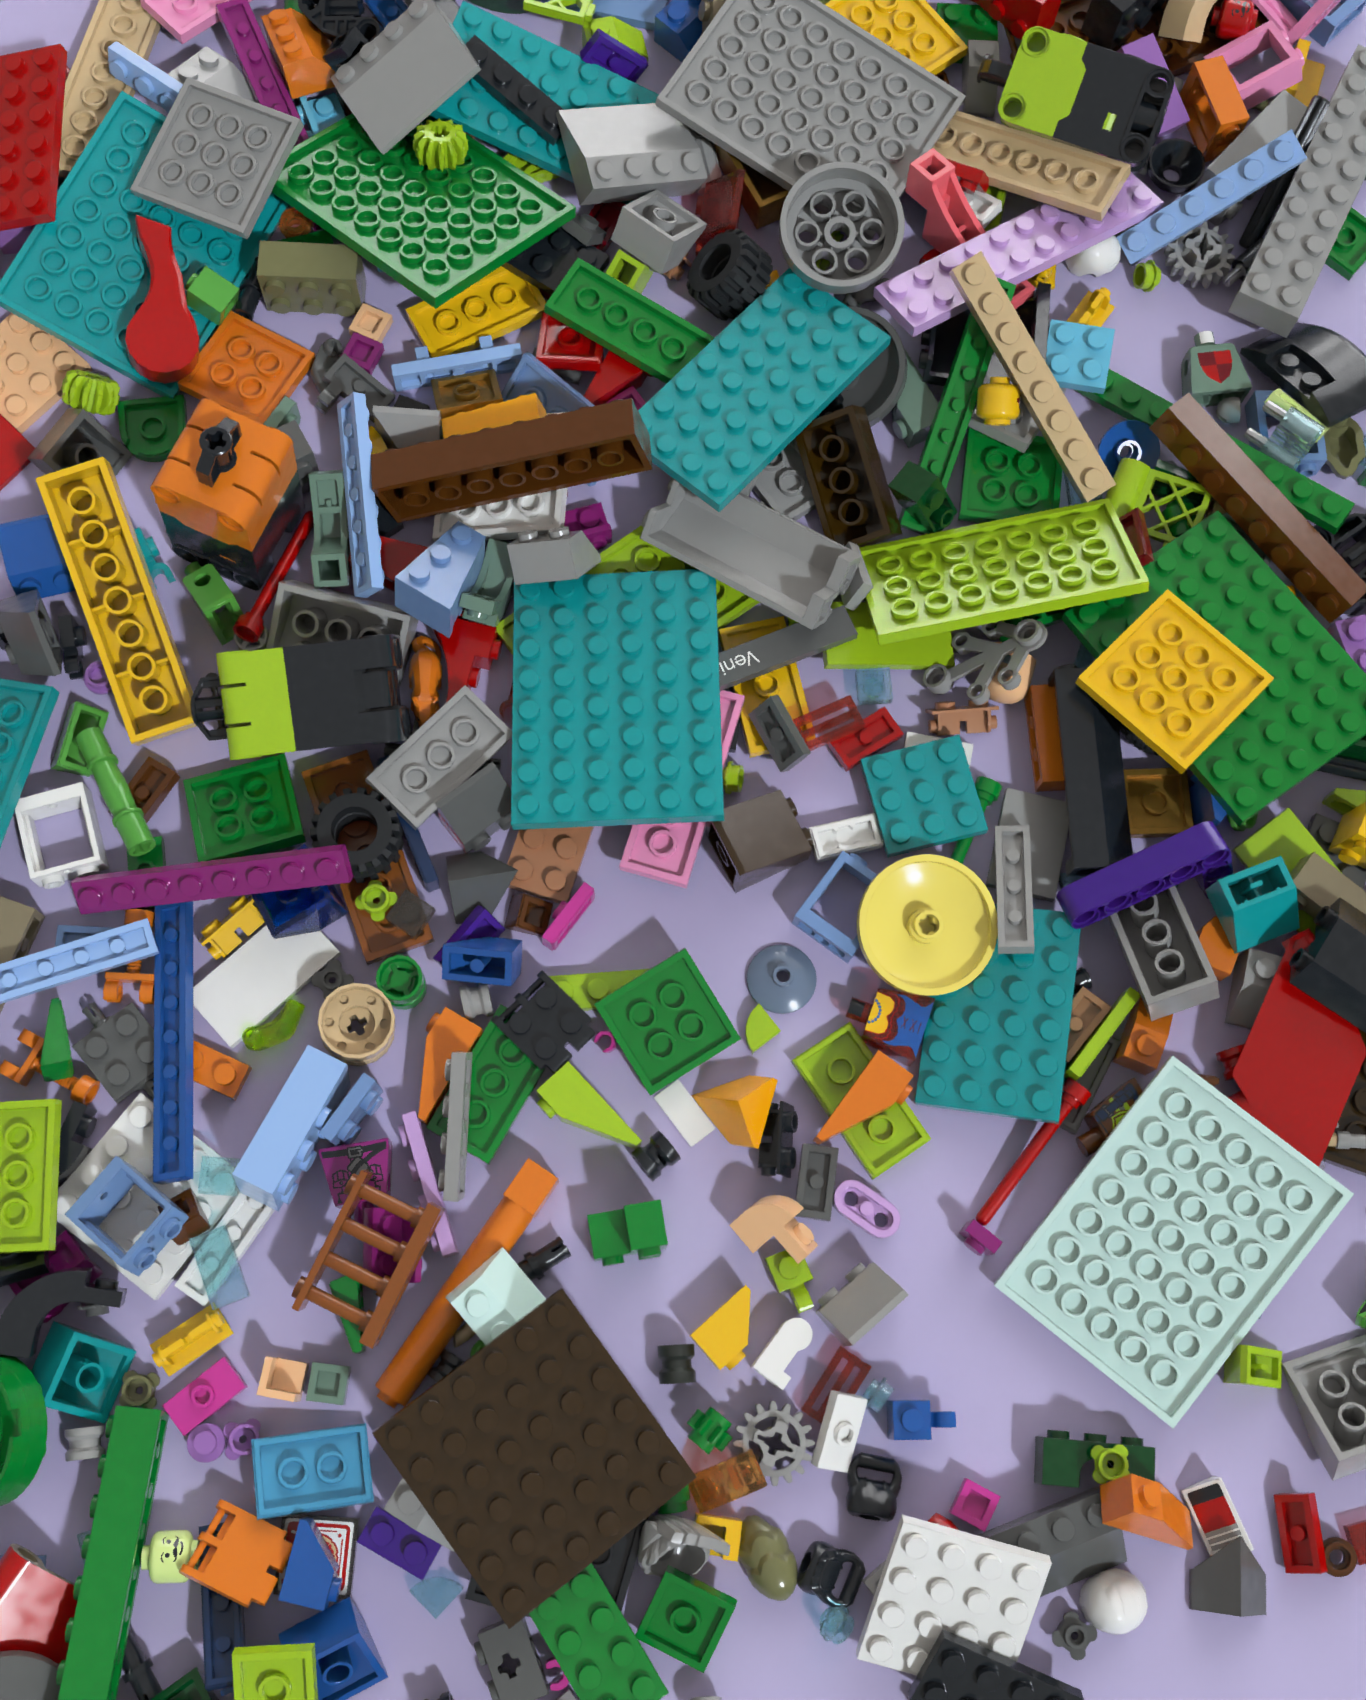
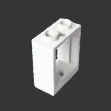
[15,782,109,889]

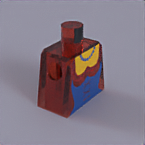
[845,988,935,1067]

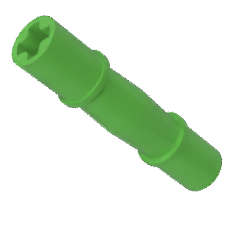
[75,727,156,856]

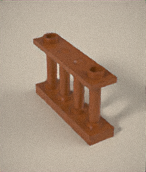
[291,1170,445,1349]

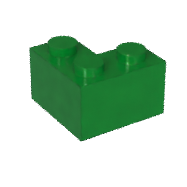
[587,1199,668,1267]

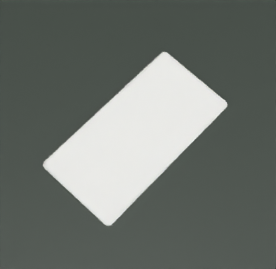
[654,1080,715,1147]

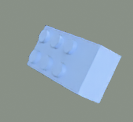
[232,1045,351,1212]

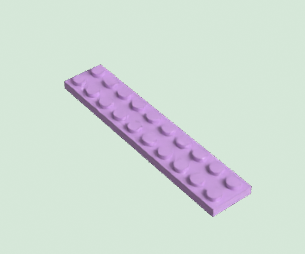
[873,172,1164,337]

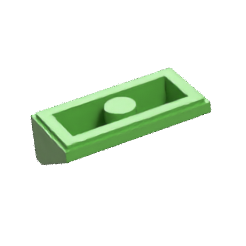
[50,701,109,777]

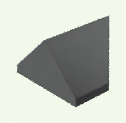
[446,851,518,924]
[1189,1536,1266,1617]

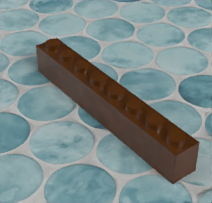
[1149,393,1366,623]

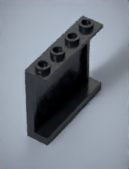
[918,282,1051,386]

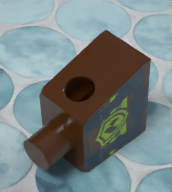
[1076,1078,1143,1157]

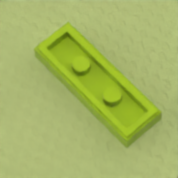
[1064,986,1140,1081]

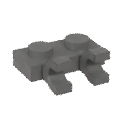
[315,353,396,423]

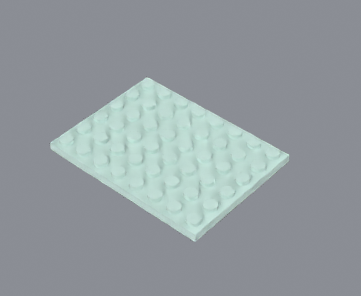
[994,1056,1354,1429]

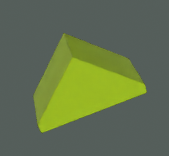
[1223,1345,1282,1389]

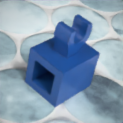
[886,1400,956,1440]

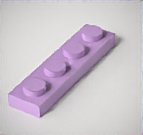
[398,1110,459,1258]

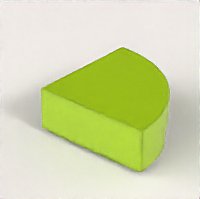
[745,1003,781,1054]

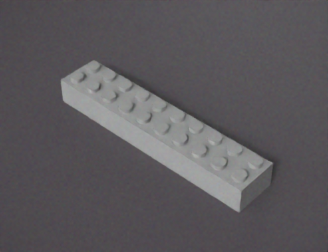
[1228,44,1366,338]

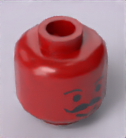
[1210,0,1259,41]

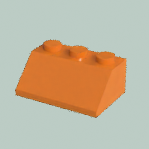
[261,8,336,99]

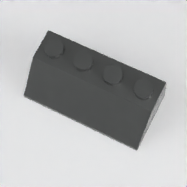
[978,1487,1127,1597]

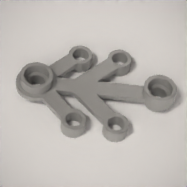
[923,619,1048,705]

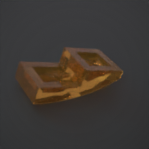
[689,1449,767,1514]

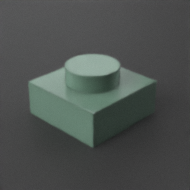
[306,1362,351,1405]

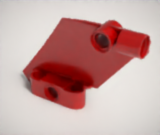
[1228,928,1366,1167]

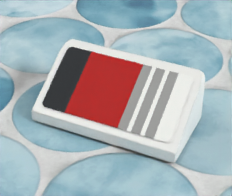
[1180,1476,1254,1556]

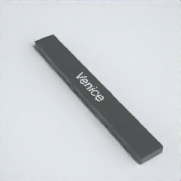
[719,605,858,691]

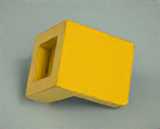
[694,1512,742,1562]

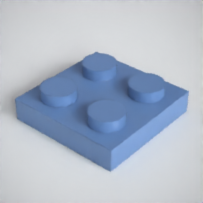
[319,1073,383,1146]

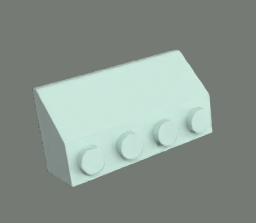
[445,1247,546,1345]

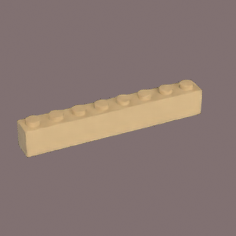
[949,251,1116,502]

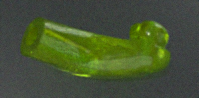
[242,999,305,1051]

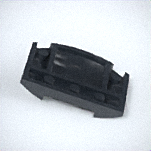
[1240,322,1366,428]

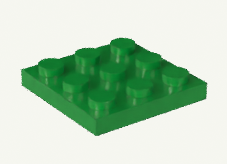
[958,427,1063,523]
[183,753,306,862]
[594,947,741,1096]

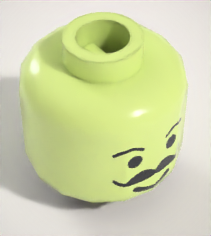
[141,1530,200,1584]

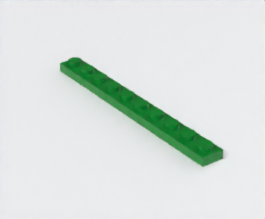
[1075,369,1355,535]

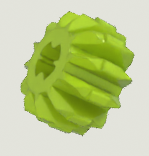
[413,118,468,172]
[61,369,120,416]

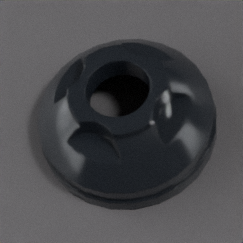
[1147,138,1205,193]

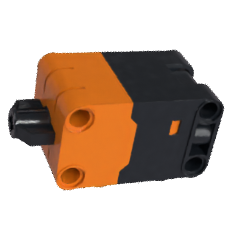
[150,398,305,591]

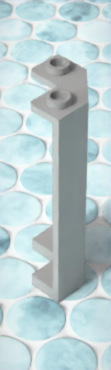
[640,477,862,630]

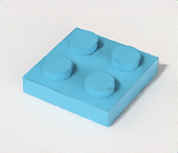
[1046,319,1115,394]

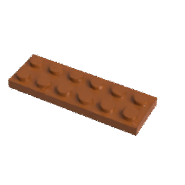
[301,750,434,965]

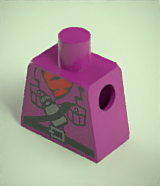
[319,1138,393,1225]

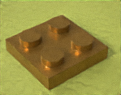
[431,369,503,419]
[1123,768,1193,838]

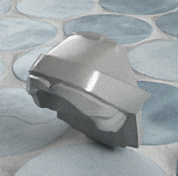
[638,1514,730,1578]

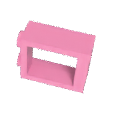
[1252,0,1341,46]
[1204,19,1305,110]

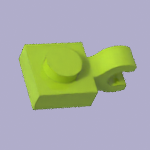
[765,1250,814,1314]

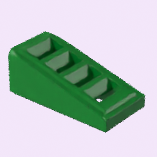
[40,998,74,1082]
[329,1276,366,1354]

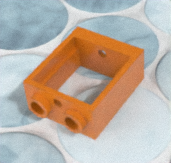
[1180,55,1250,162]

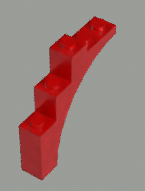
[348,536,502,702]

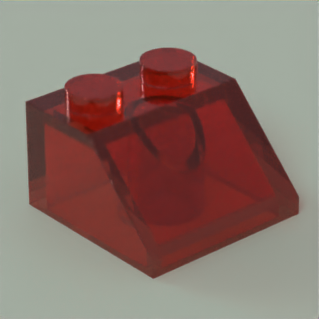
[695,169,745,256]

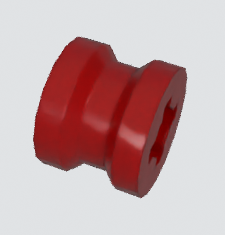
[1215,1044,1245,1081]

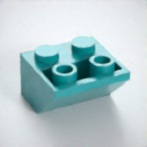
[1205,856,1300,954]

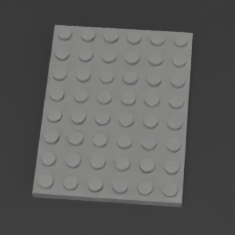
[655,0,966,241]

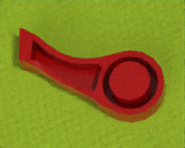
[125,215,200,383]

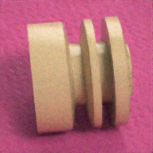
[318,983,395,1066]

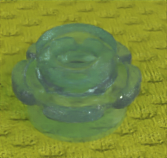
[862,1377,895,1413]
[819,1606,854,1644]

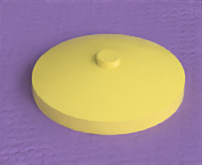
[856,854,998,996]

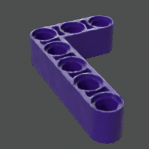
[1056,821,1233,929]

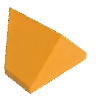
[691,1075,778,1149]

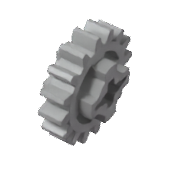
[1164,222,1235,289]
[733,1401,815,1486]

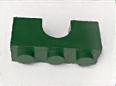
[1034,1430,1155,1488]

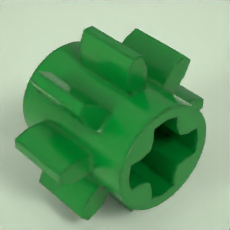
[687,1406,733,1455]

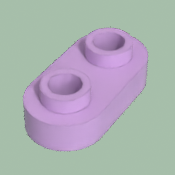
[833,1180,900,1239]

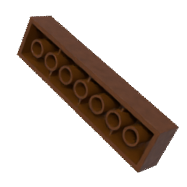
[371,398,653,523]

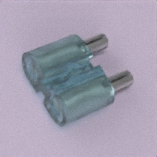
[1244,400,1325,470]

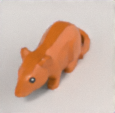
[409,636,442,728]

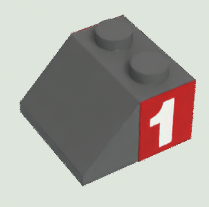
[436,762,512,853]

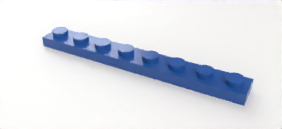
[153,901,193,1185]

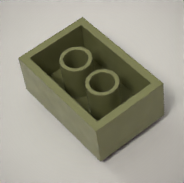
[257,240,367,317]

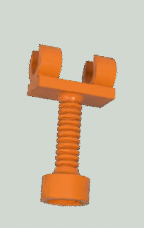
[103,909,154,1004]
[0,1028,100,1106]

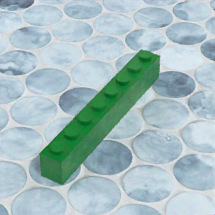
[56,1405,169,1700]

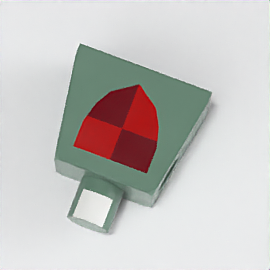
[1181,331,1252,407]

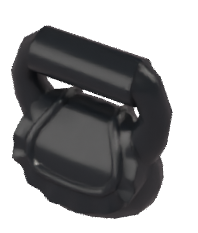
[846,1452,902,1522]
[797,1541,866,1608]

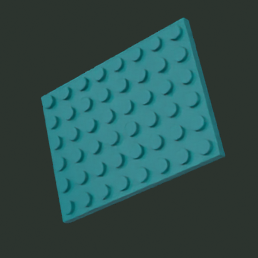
[0,91,290,399]
[511,569,724,830]

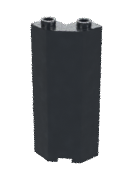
[1048,664,1133,877]
[1289,898,1366,1033]

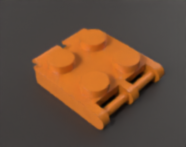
[179,1499,293,1608]

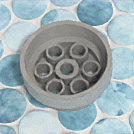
[779,161,905,294]

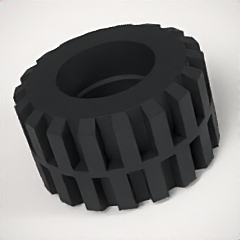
[686,229,773,321]
[310,787,404,883]

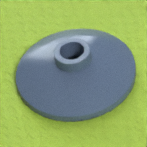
[747,945,817,1014]

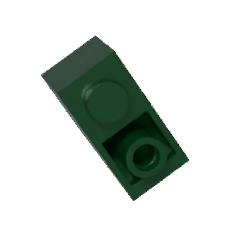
[888,461,957,533]

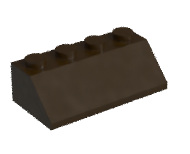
[795,405,903,547]

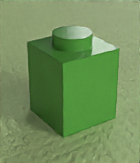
[185,266,239,326]

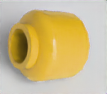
[976,377,1021,426]

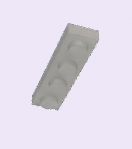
[995,825,1034,954]
[438,1051,473,1202]

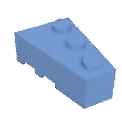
[395,521,486,638]

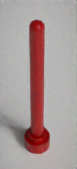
[233,510,314,643]
[976,1077,1092,1226]

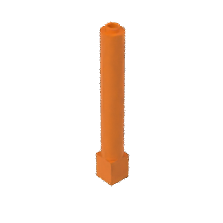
[375,1158,559,1409]

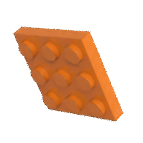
[178,311,315,424]

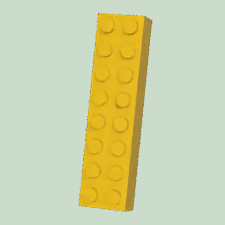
[35,456,204,746]

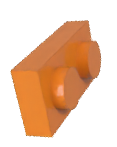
[193,1040,252,1100]

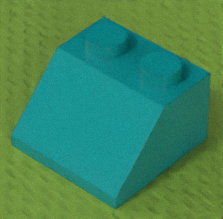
[31,1321,136,1424]

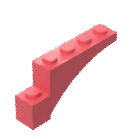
[905,148,1035,309]

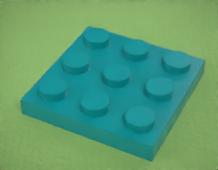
[860,735,988,858]

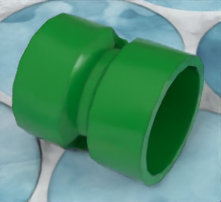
[376,955,427,1010]

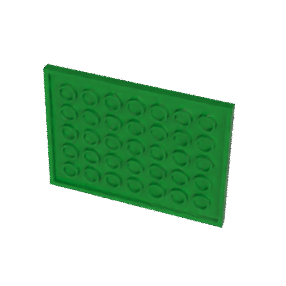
[271,113,576,309]
[1061,510,1366,826]

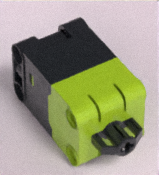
[977,26,1175,175]
[190,634,412,760]

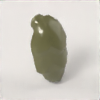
[1324,417,1366,479]
[738,1515,798,1601]

